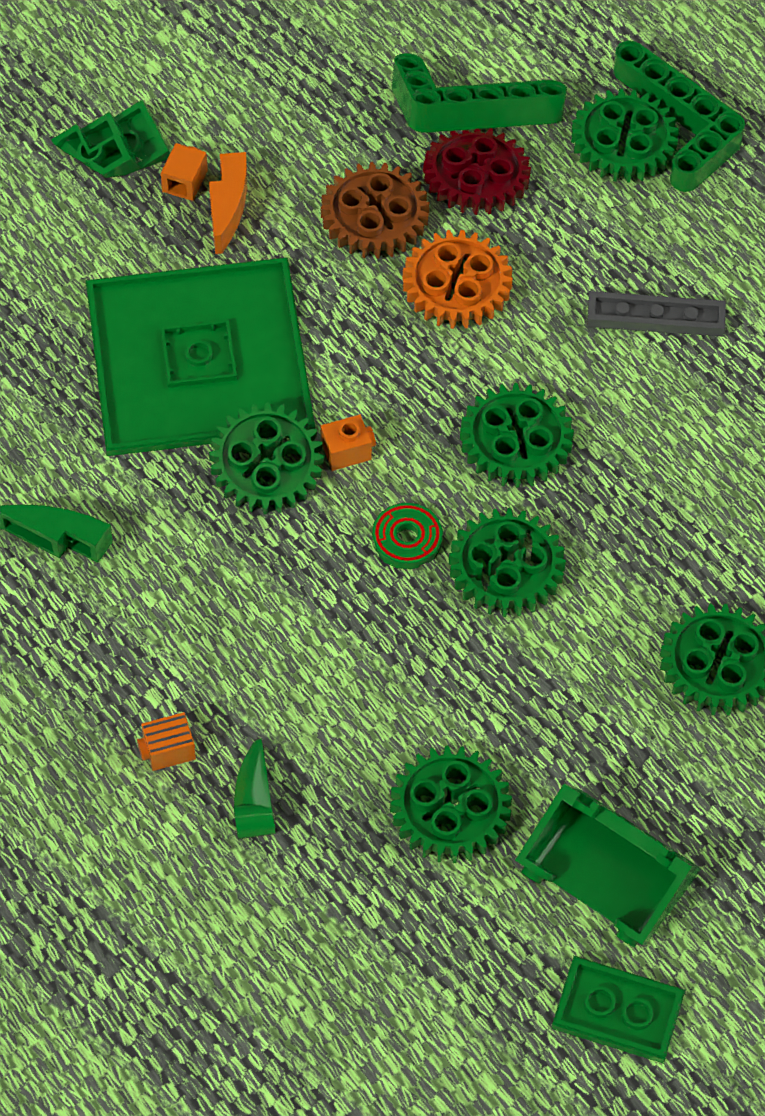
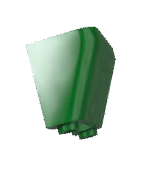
[515,783,701,948]

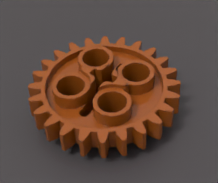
[321,162,429,259]

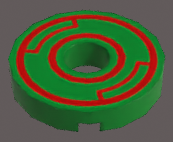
[372,502,443,570]

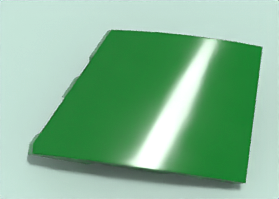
[51,100,171,178]

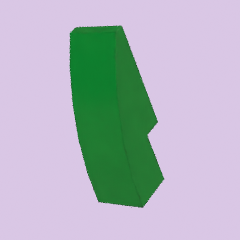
[0,504,113,563]

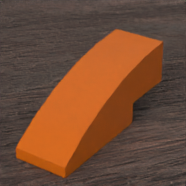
[209,152,247,254]

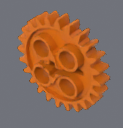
[402,230,513,329]

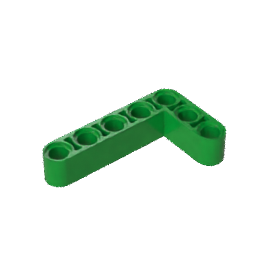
[613,40,745,192]
[391,53,567,133]

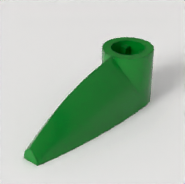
[233,738,276,840]

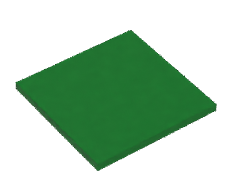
[86,257,315,456]

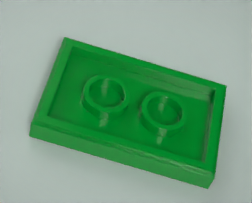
[551,956,685,1064]

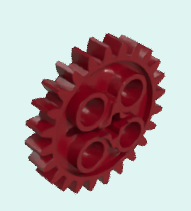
[423,128,531,215]

